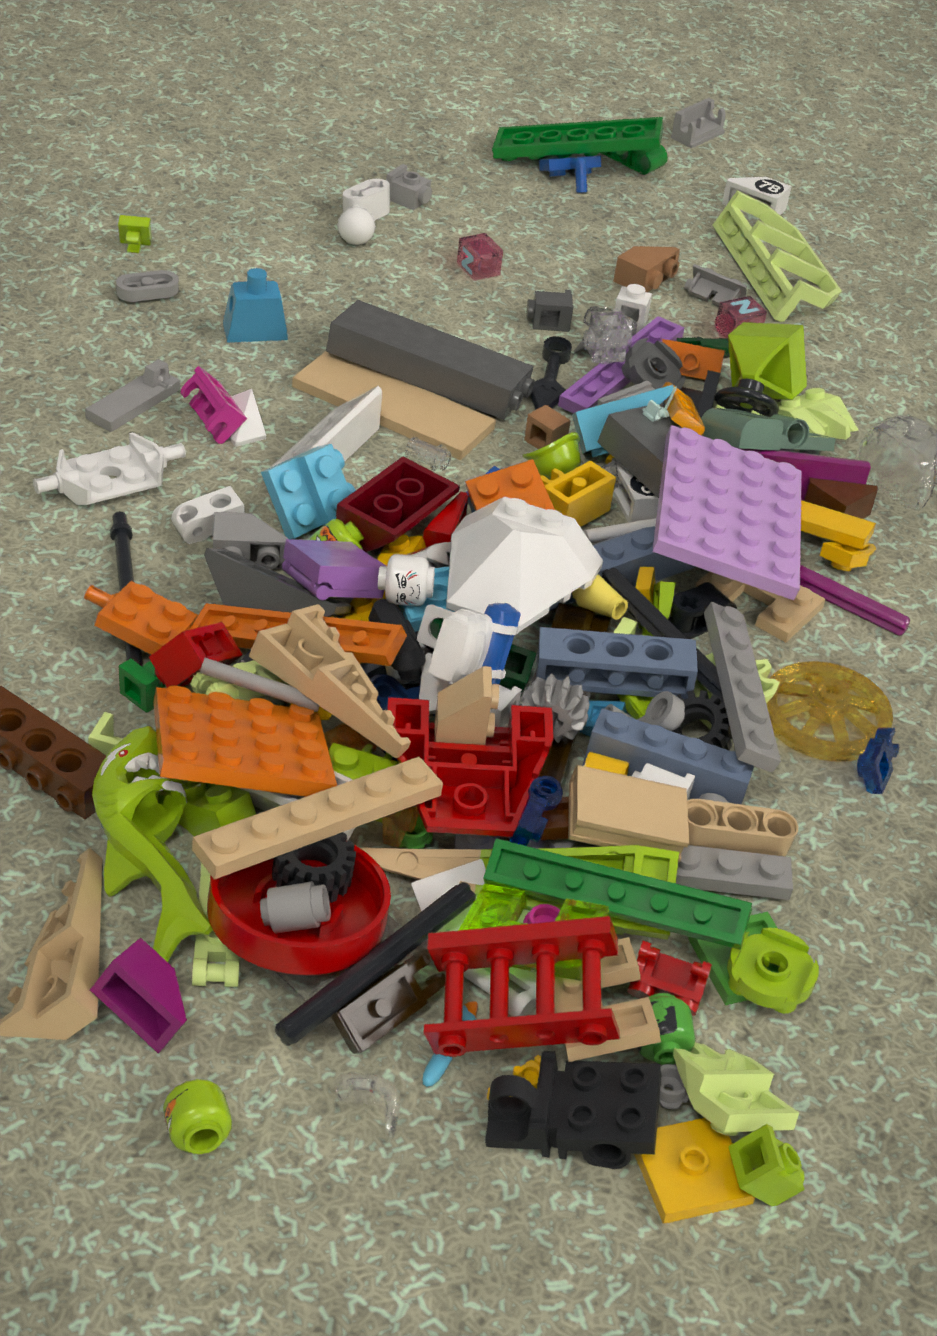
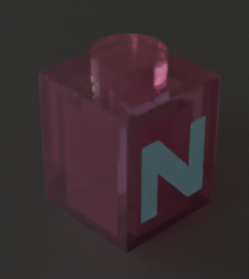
[457,233,503,281]
[715,296,767,338]

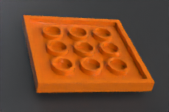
[153,686,337,797]

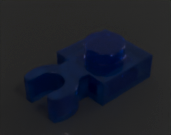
[857,727,900,794]

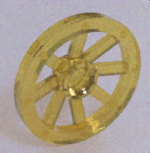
[766,661,893,761]

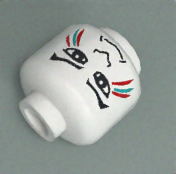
[378,554,435,607]

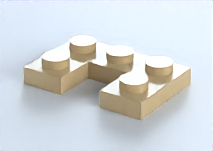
[696,572,826,643]
[555,937,661,1062]

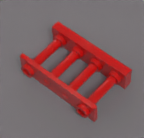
[423,916,620,1057]

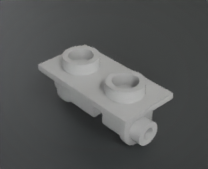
[684,264,747,312]

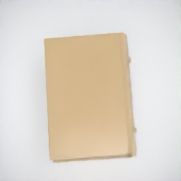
[568,765,689,862]

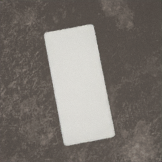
[411,859,492,911]

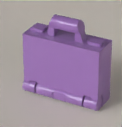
[282,539,387,600]

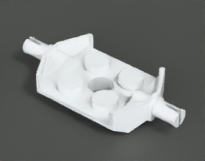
[33,432,186,505]

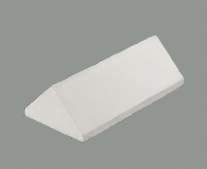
[270,385,382,468]

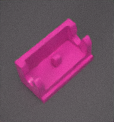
[180,366,247,444]

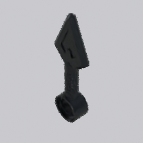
[530,336,572,410]

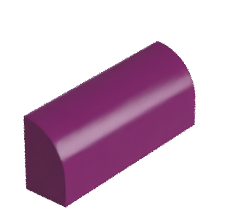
[738,448,871,501]

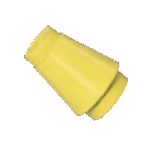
[572,574,628,620]

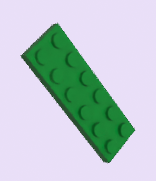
[492,117,664,161]

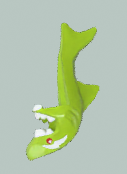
[92,726,213,962]

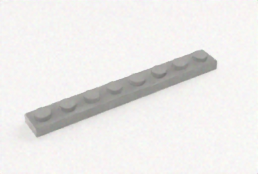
[454,825,793,900]

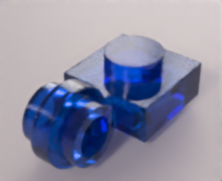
[509,776,563,846]

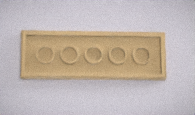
[292,351,496,460]

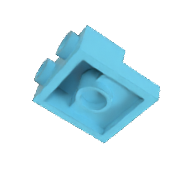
[261,444,356,539]

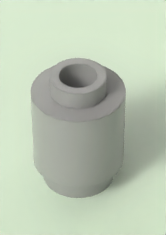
[260,882,331,934]

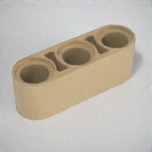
[687,799,799,857]

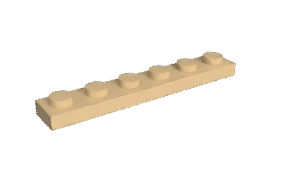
[192,757,443,880]

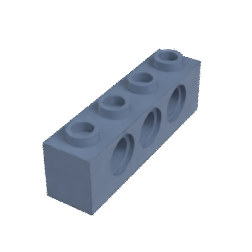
[536,627,698,699]

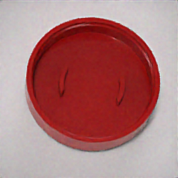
[207,841,391,975]

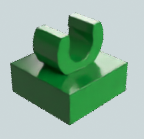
[118,658,165,713]

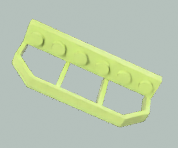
[712,190,842,322]

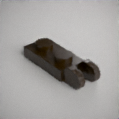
[331,949,445,1054]

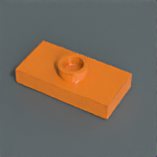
[656,339,725,380]

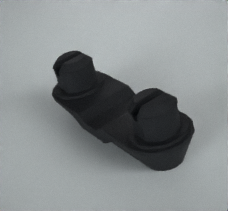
[368,599,425,682]

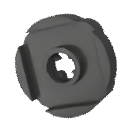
[622,338,685,390]

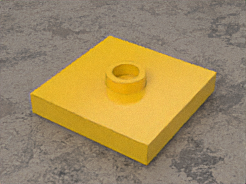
[634,1118,755,1224]

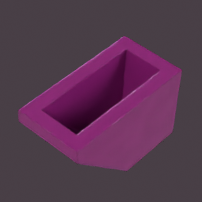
[90,937,187,1054]

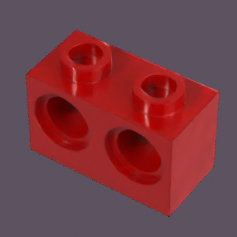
[149,622,243,688]

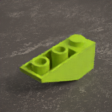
[157,778,256,836]

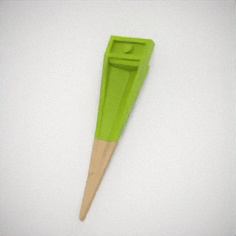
[361,845,679,940]

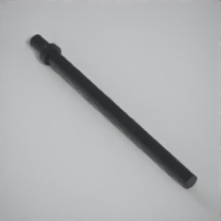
[110,512,143,667]

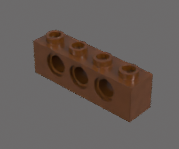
[0,686,106,820]

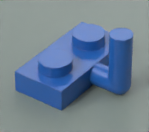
[539,156,601,193]

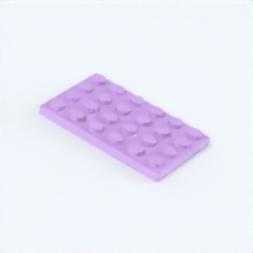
[652,425,801,600]

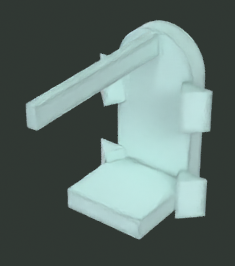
[642,387,677,422]

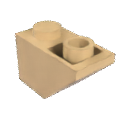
[434,666,499,745]

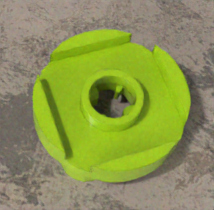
[727,928,819,1014]

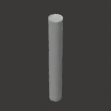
[200,658,319,712]

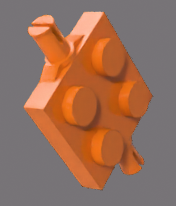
[84,581,198,655]

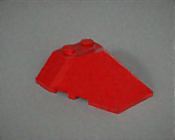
[387,697,553,837]

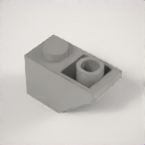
[213,512,288,569]

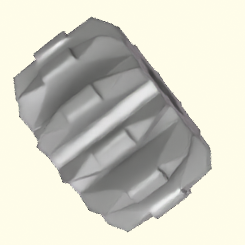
[521,673,590,743]

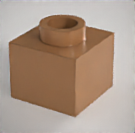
[524,405,571,449]

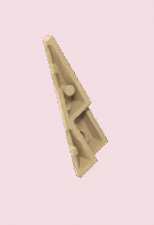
[249,604,411,758]
[0,848,102,1040]

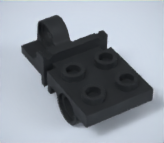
[485,1051,661,1169]

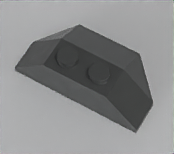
[204,548,352,618]

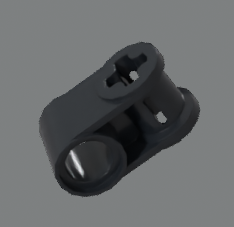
[668,582,737,639]

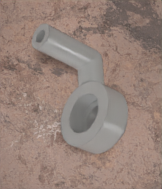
[605,691,685,731]

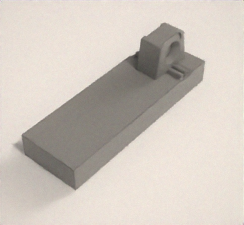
[85,359,181,432]

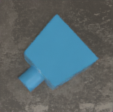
[223,268,288,343]

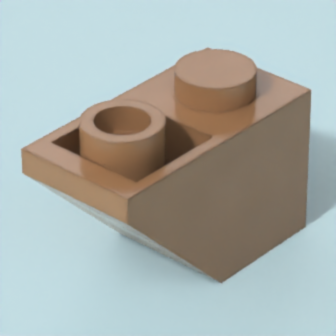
[613,246,680,292]

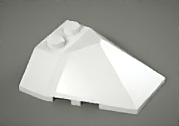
[446,497,603,632]

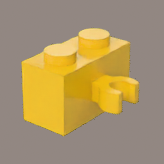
[541,460,616,527]

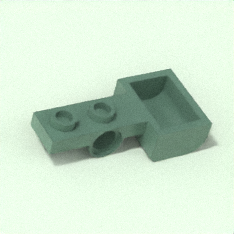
[701,408,836,455]

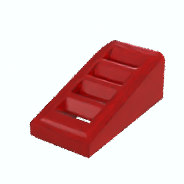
[423,492,469,547]

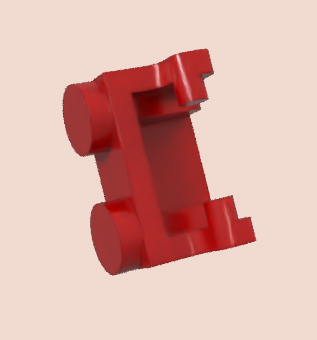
[627,940,712,1016]

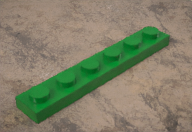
[483,838,752,950]

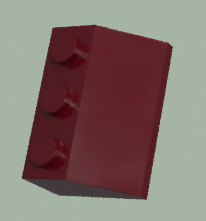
[336,456,460,553]

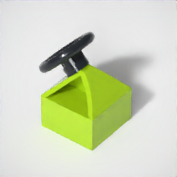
[715,322,807,417]

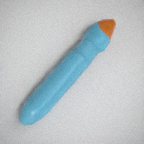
[422,1001,478,1087]

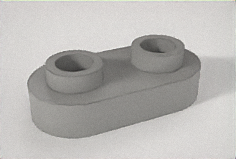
[116,270,179,302]

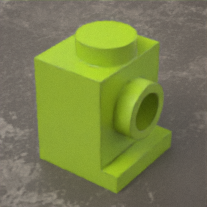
[728,1124,805,1206]

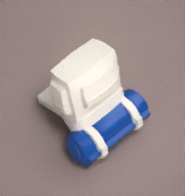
[417,603,521,684]

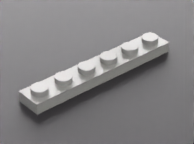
[704,602,781,772]

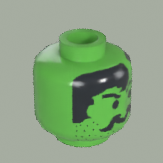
[637,993,696,1065]

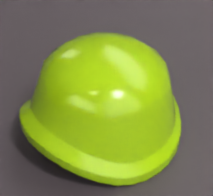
[522,432,581,479]

